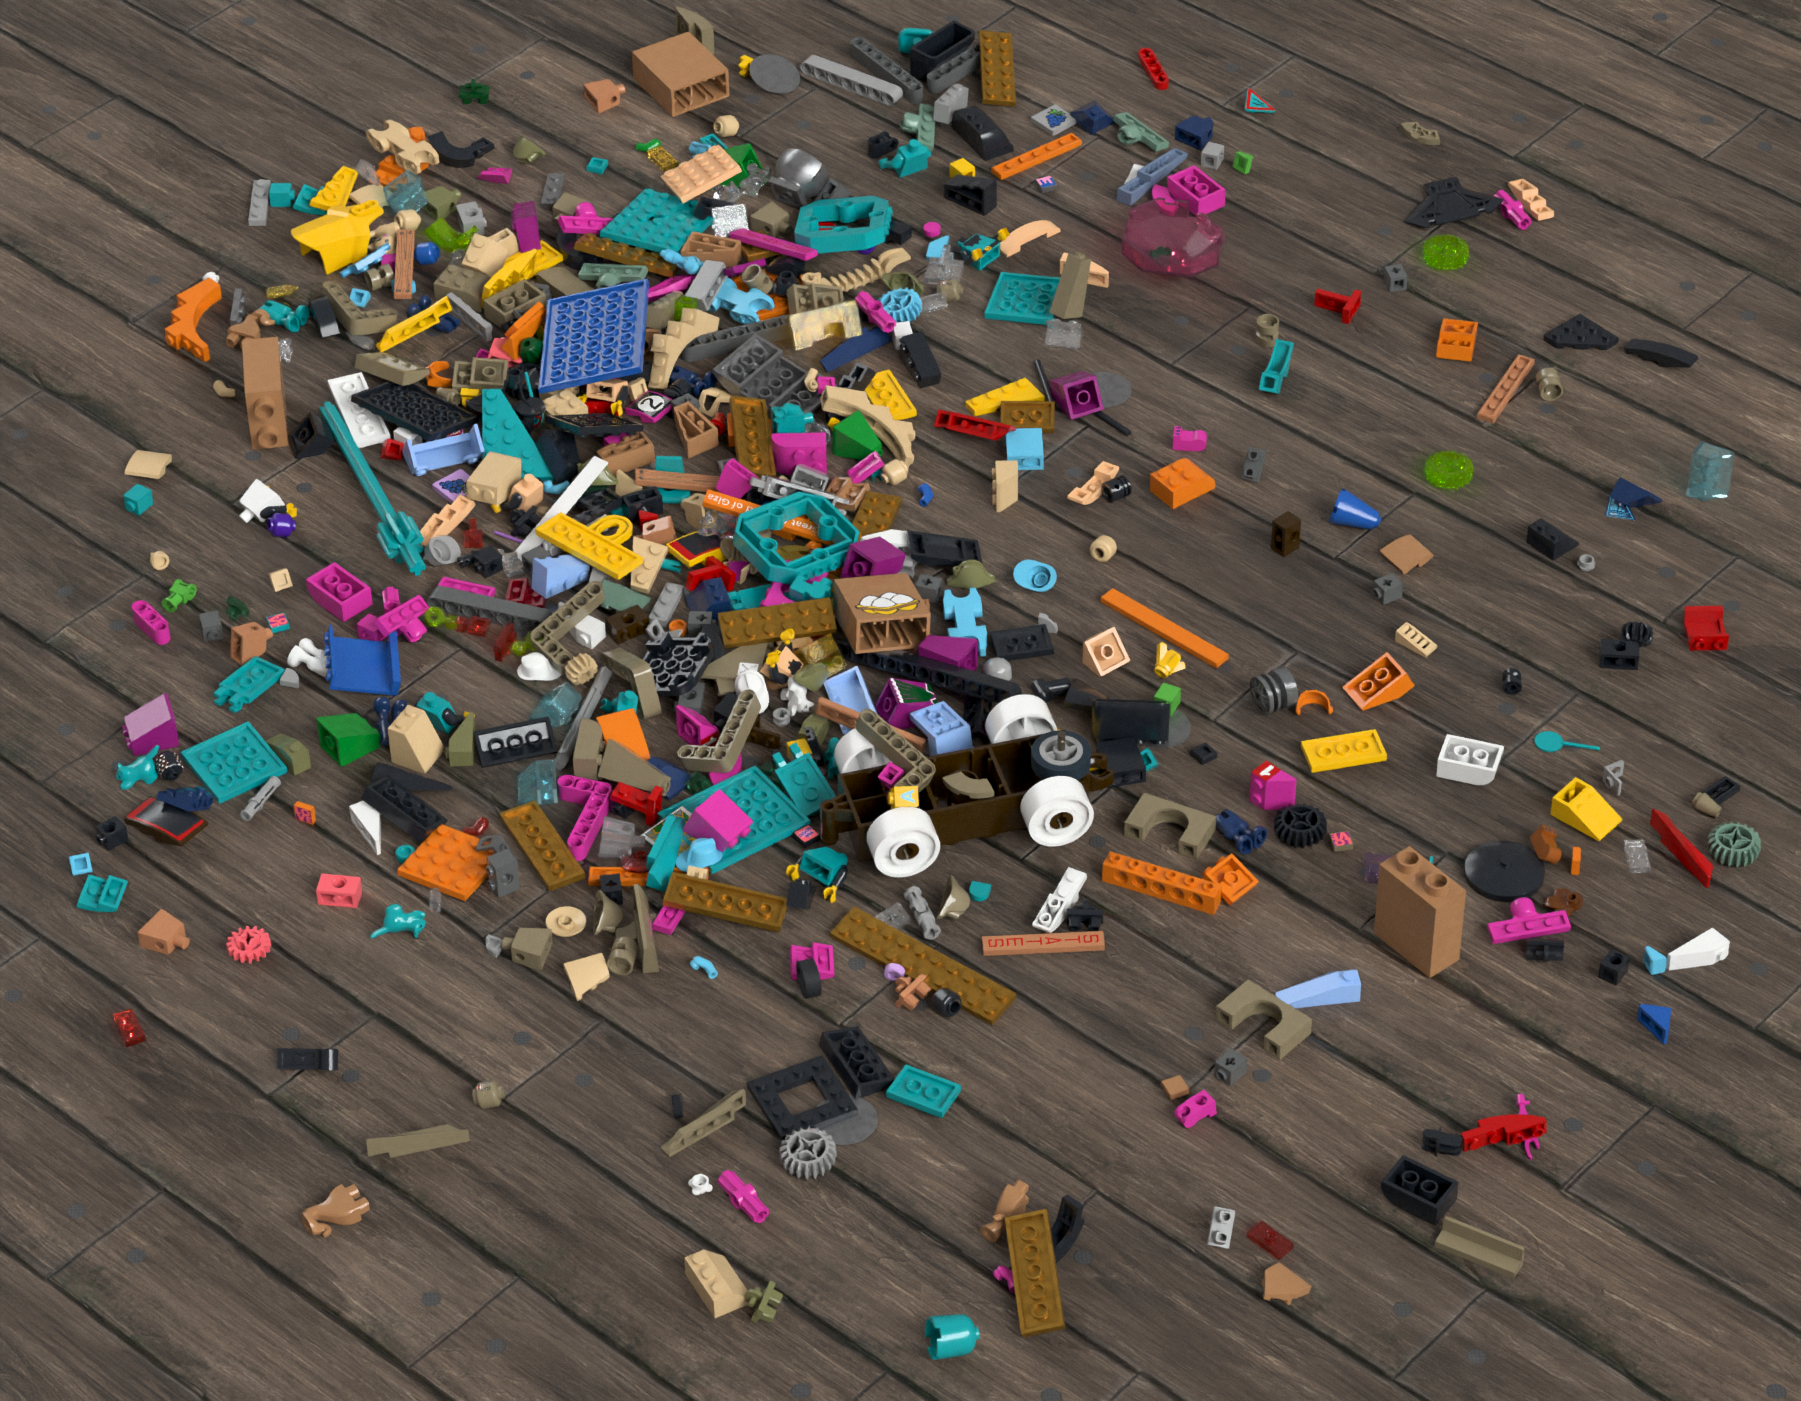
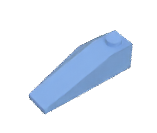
[1275,969,1361,1008]

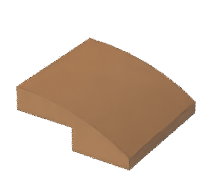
[826,477,870,511]
[1380,534,1434,575]

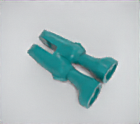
[258,300,309,332]

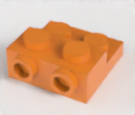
[1202,853,1259,906]

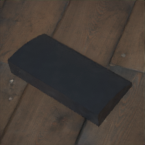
[361,775,448,844]
[819,1026,895,1099]

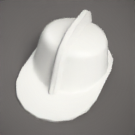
[517,652,562,681]
[735,670,769,714]

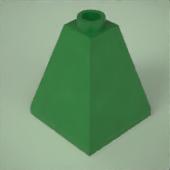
[832,410,883,460]

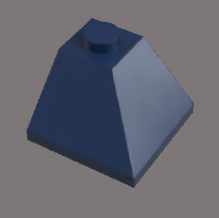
[1070,100,1115,135]
[1609,477,1662,508]
[647,756,696,800]

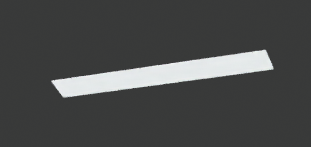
[511,456,608,562]

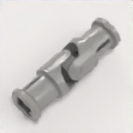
[904,886,941,940]

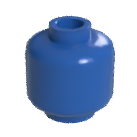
[414,242,440,265]

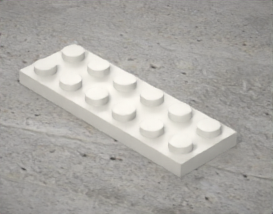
[327,372,391,448]

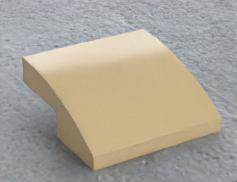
[349,183,398,208]
[125,450,172,479]

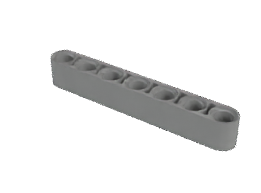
[800,55,903,106]

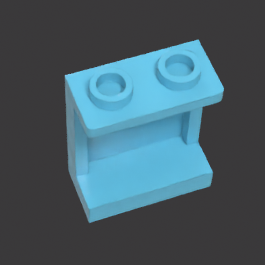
[1006,428,1044,470]

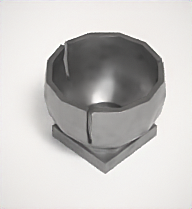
[769,148,829,209]

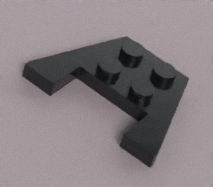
[552,488,623,525]

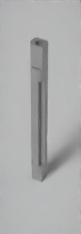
[553,666,612,770]

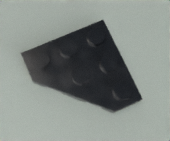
[1543,314,1619,350]

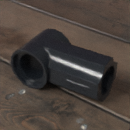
[1030,677,1071,703]

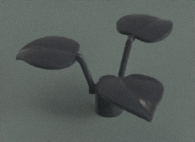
[466,368,546,416]

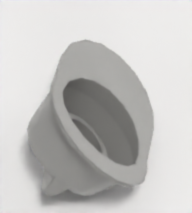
[423,535,461,566]

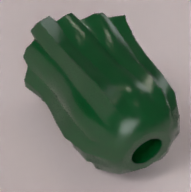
[519,337,543,365]

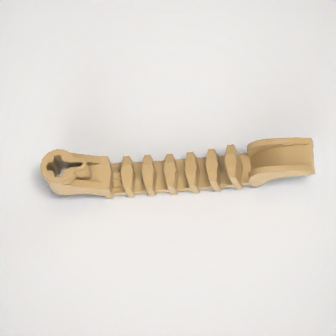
[802,248,911,292]

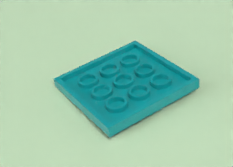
[984,272,1060,325]
[180,721,287,804]

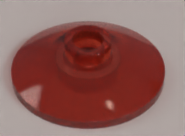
[621,851,650,873]

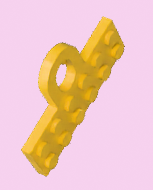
[535,512,643,580]

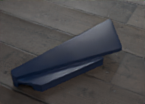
[819,326,891,372]

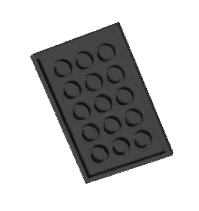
[351,381,479,441]

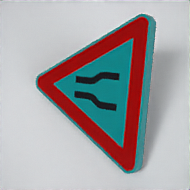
[1244,88,1275,113]

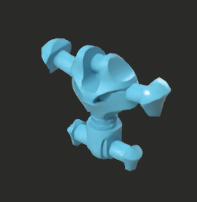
[660,249,704,275]

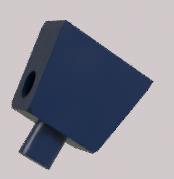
[1175,116,1213,151]

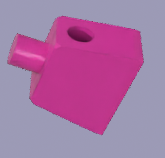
[716,458,760,499]

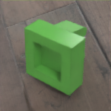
[1232,151,1253,174]

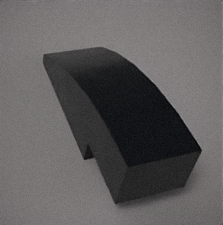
[865,220,912,245]
[837,362,876,391]

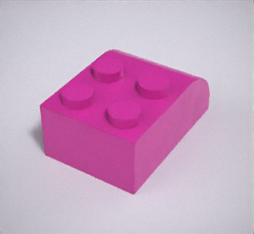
[1167,165,1226,218]
[771,432,827,475]
[306,562,373,622]

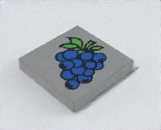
[1031,104,1077,136]

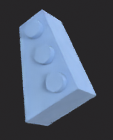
[532,554,590,599]

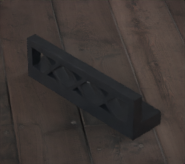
[963,694,995,745]

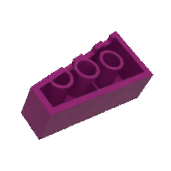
[511,201,541,253]

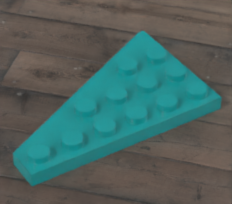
[482,389,554,481]

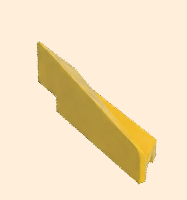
[376,296,452,352]

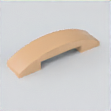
[1000,220,1060,257]
[1067,461,1119,505]

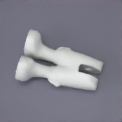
[287,638,328,678]

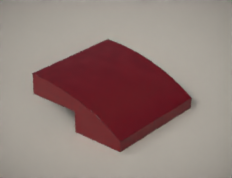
[505,578,547,608]

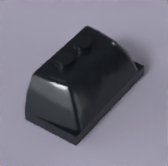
[952,106,1014,161]

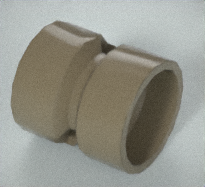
[364,263,395,292]
[741,264,773,294]
[1256,314,1279,347]
[1536,368,1563,401]
[607,937,639,975]

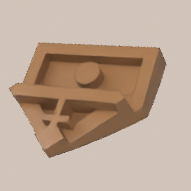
[1261,1262,1312,1305]

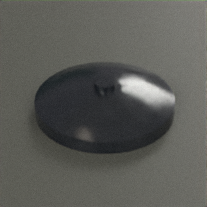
[1464,840,1545,902]

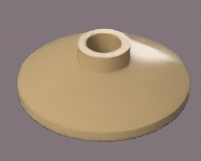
[546,906,586,937]

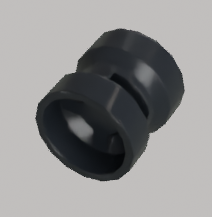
[1502,668,1522,695]

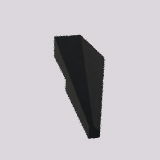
[765,243,806,279]

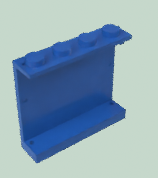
[323,625,401,696]

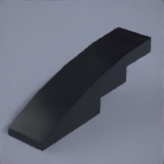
[1624,339,1698,368]

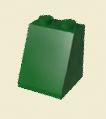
[718,143,764,190]
[316,713,380,767]

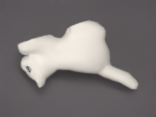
[780,675,814,716]

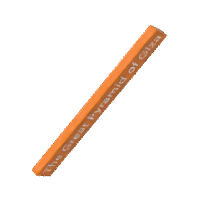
[702,489,835,546]

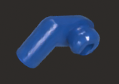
[917,483,934,507]

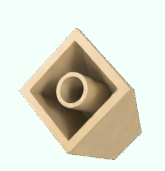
[466,452,521,505]
[388,705,445,774]

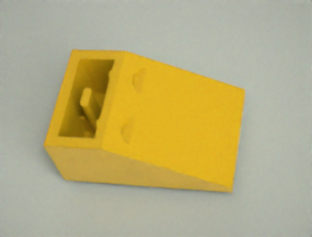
[1550,777,1622,841]

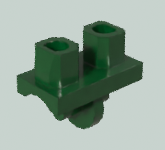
[459,79,490,104]

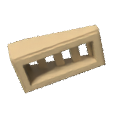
[1395,622,1437,658]

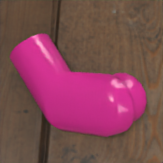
[993,1266,1015,1293]

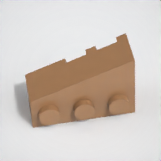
[674,401,719,459]

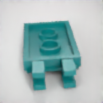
[728,584,791,611]
[214,656,285,713]
[772,743,836,818]

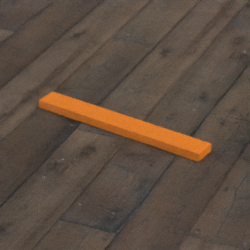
[1101,588,1229,669]

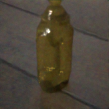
[266,284,299,298]

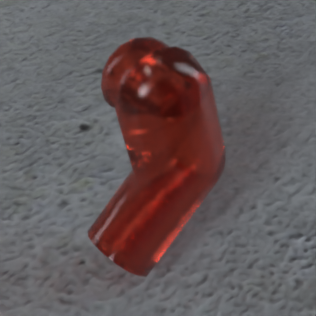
[463,817,489,836]

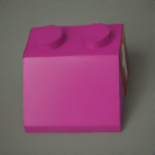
[676,705,720,747]
[1249,760,1297,810]

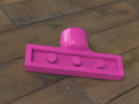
[558,202,614,234]
[373,595,430,643]
[1487,897,1571,944]

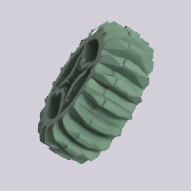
[1707,821,1761,868]

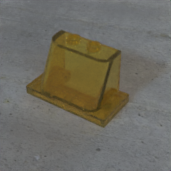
[787,300,863,350]

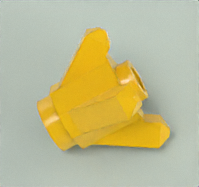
[1154,642,1185,679]

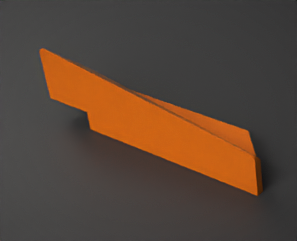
[501,301,546,361]

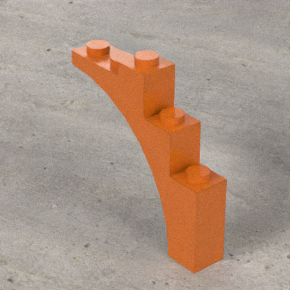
[165,277,222,362]

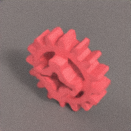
[226,926,271,964]

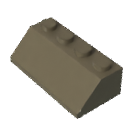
[646,291,687,330]

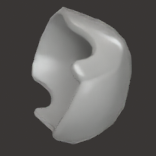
[983,657,1012,681]

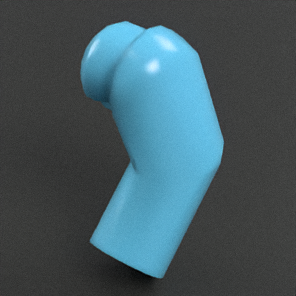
[543,480,570,494]
[690,956,718,979]

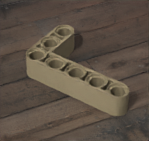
[322,281,397,335]
[530,581,605,675]
[601,647,661,720]
[677,689,761,773]
[855,709,936,793]

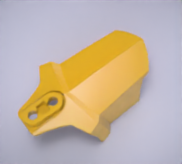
[291,200,384,275]

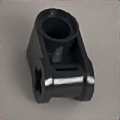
[867,131,899,159]

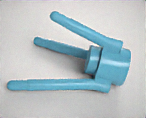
[689,141,711,158]

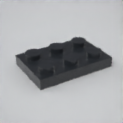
[990,624,1054,661]

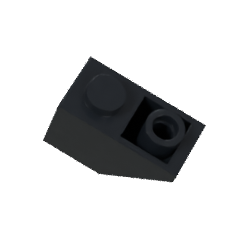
[786,879,817,909]

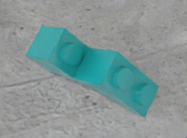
[1259,339,1294,394]

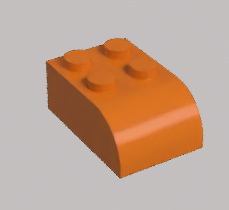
[1150,458,1215,509]

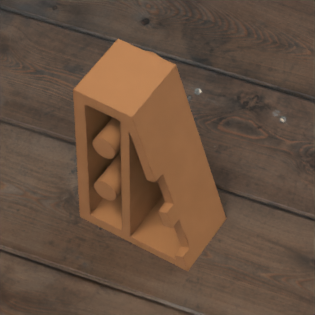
[681,231,742,267]
[596,432,656,476]

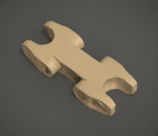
[366,119,439,174]

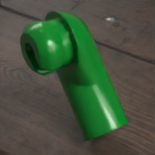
[636,139,661,152]

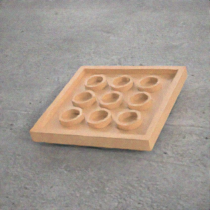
[660,145,742,203]

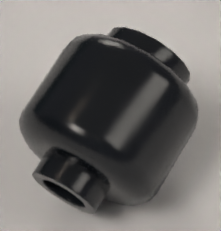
[931,988,962,1017]

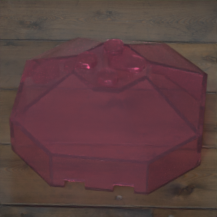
[1122,197,1226,277]

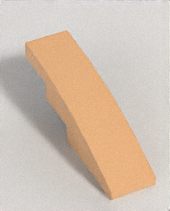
[1508,179,1554,221]
[420,494,475,547]

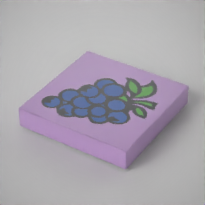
[432,469,470,504]

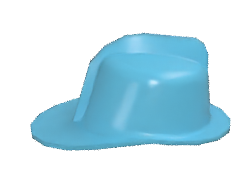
[1013,560,1057,592]
[676,838,722,872]

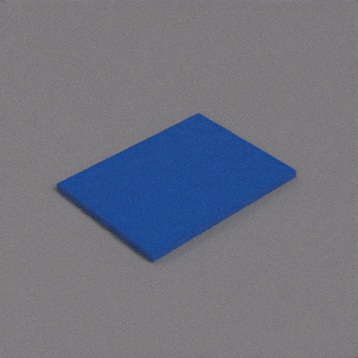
[538,279,649,394]

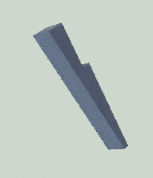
[1116,148,1188,206]

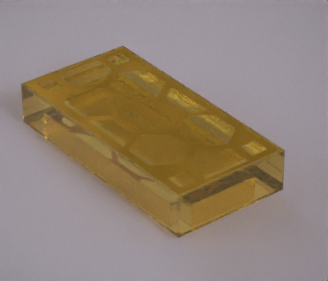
[646,145,678,172]

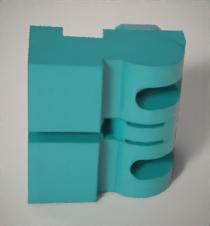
[789,575,833,605]

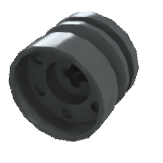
[1250,666,1298,715]

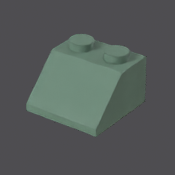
[598,579,651,613]

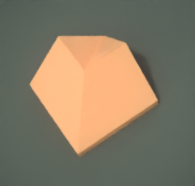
[1082,627,1130,677]

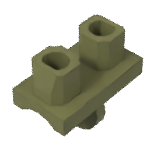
[745,1280,783,1323]

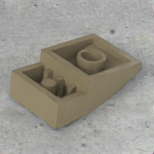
[675,7,715,54]
[787,283,846,323]
[452,357,508,395]

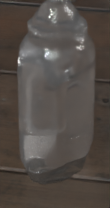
[345,331,375,350]

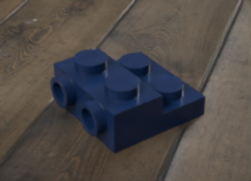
[157,786,214,812]

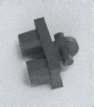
[1241,447,1267,482]

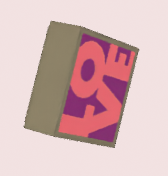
[1329,831,1354,852]

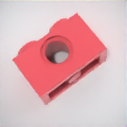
[316,874,362,908]

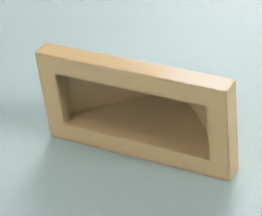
[615,469,643,497]

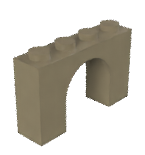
[1124,793,1216,860]
[1216,980,1312,1060]

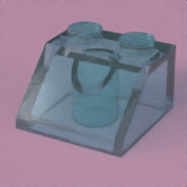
[528,682,583,728]

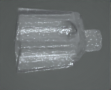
[599,816,646,857]

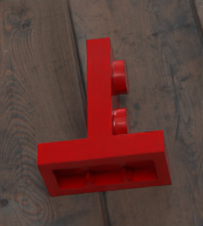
[1314,288,1362,324]
[685,556,736,591]
[610,782,663,827]

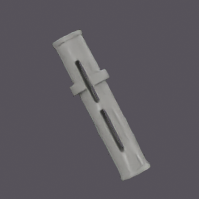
[240,776,281,821]

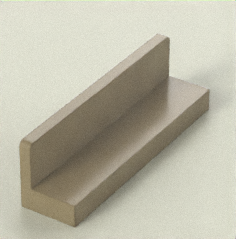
[1435,1216,1525,1279]

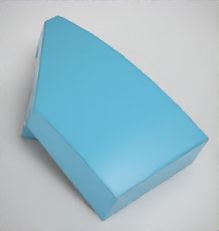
[926,236,950,262]

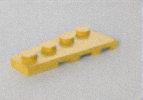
[965,378,1045,416]

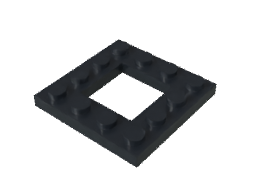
[747,1055,858,1142]

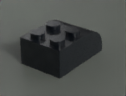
[1381,1155,1459,1226]

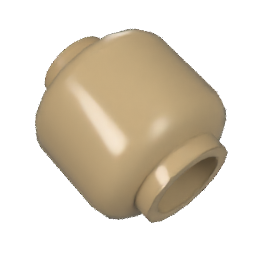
[713,115,739,138]
[394,209,421,230]
[880,459,909,486]
[1090,535,1117,562]

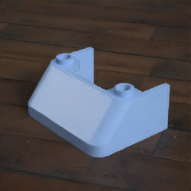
[402,424,485,476]

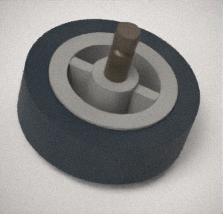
[1031,730,1091,781]

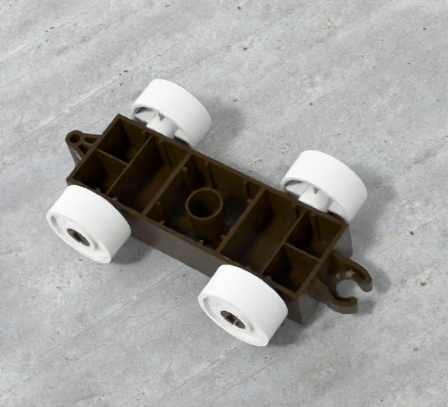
[820,694,1114,877]

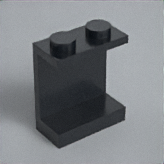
[1096,737,1146,788]

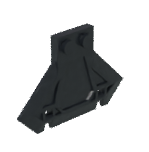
[1404,177,1504,228]

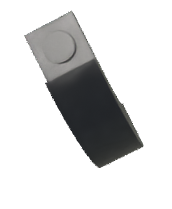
[426,131,487,168]
[557,229,603,271]
[307,294,339,338]
[1051,1195,1085,1263]

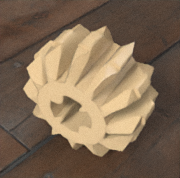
[564,653,598,685]

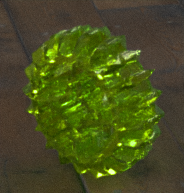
[1423,233,1469,271]
[1424,450,1474,490]

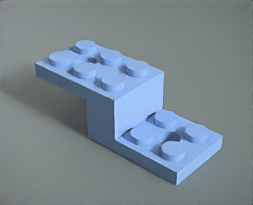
[909,701,974,756]

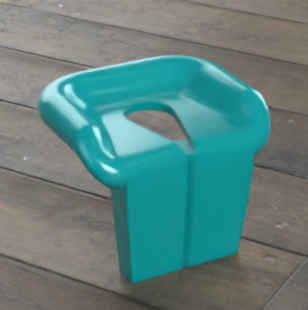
[898,28,934,54]
[648,456,691,504]

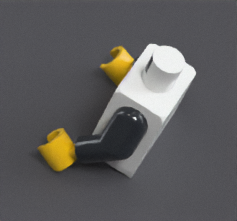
[239,479,297,524]

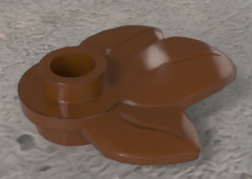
[1543,888,1583,916]

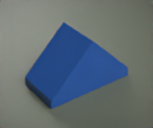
[1637,1004,1671,1045]

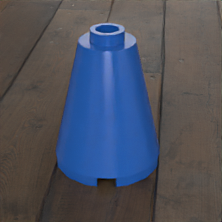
[1328,488,1382,530]

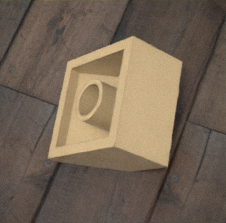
[462,233,509,278]

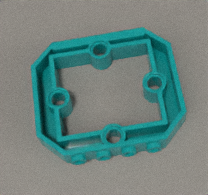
[794,196,893,253]
[733,492,860,585]

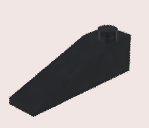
[370,762,453,791]

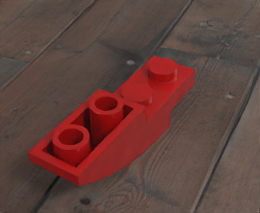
[1461,1114,1547,1152]

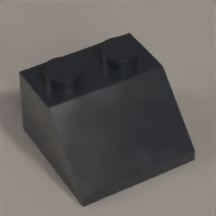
[288,412,334,459]
[1526,518,1579,561]

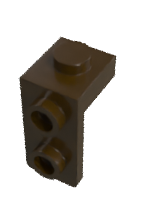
[746,714,781,750]

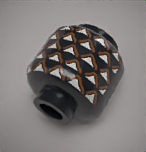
[155,751,183,780]

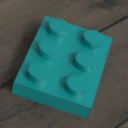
[886,1064,961,1118]

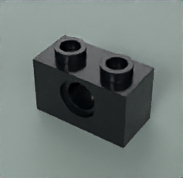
[622,486,663,523]
[1599,639,1639,670]

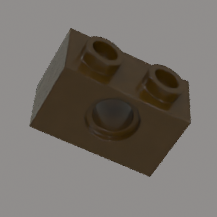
[1271,511,1301,557]
[605,604,650,645]

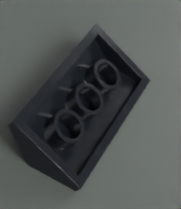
[473,716,558,768]

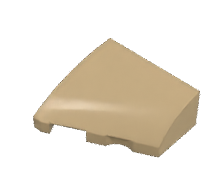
[563,953,609,1001]

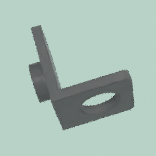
[475,834,512,854]

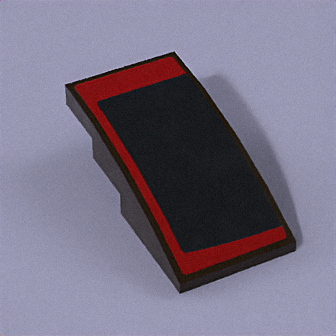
[123,796,209,847]

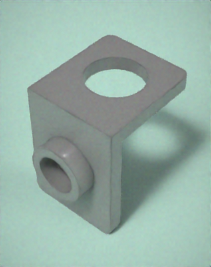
[646,618,683,642]
[1603,760,1624,796]

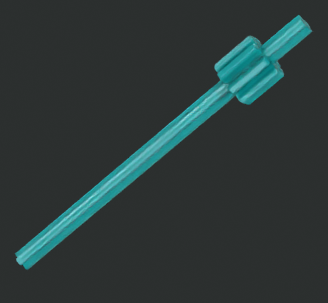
[319,402,426,576]

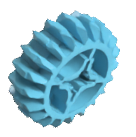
[878,287,922,323]

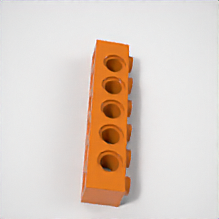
[1102,851,1222,915]

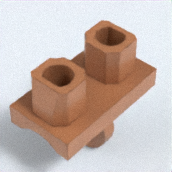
[894,973,931,1011]

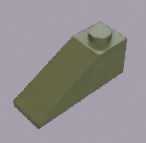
[798,711,833,749]
[445,712,475,767]
[265,733,311,776]

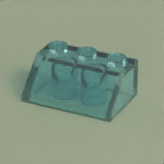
[1686,441,1735,501]

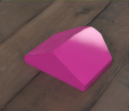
[477,167,512,184]

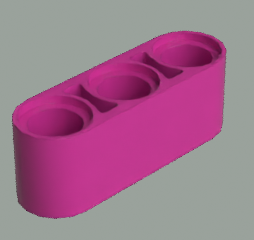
[132,600,171,645]

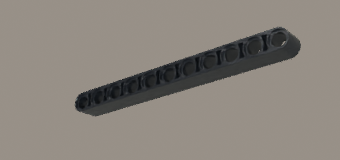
[834,637,1022,704]

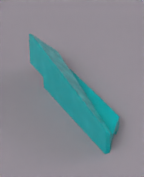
[645,814,686,892]

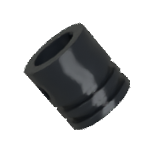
[663,378,692,400]
[1101,475,1132,503]

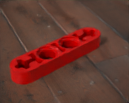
[1138,48,1169,90]

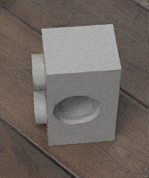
[456,201,487,238]

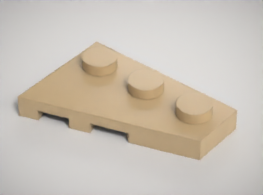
[631,536,668,594]

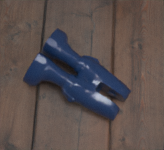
[407,295,460,334]
[668,366,717,398]
[373,697,409,746]
[1215,809,1267,854]

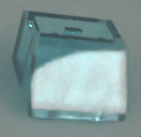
[383,170,428,214]
[517,759,558,806]

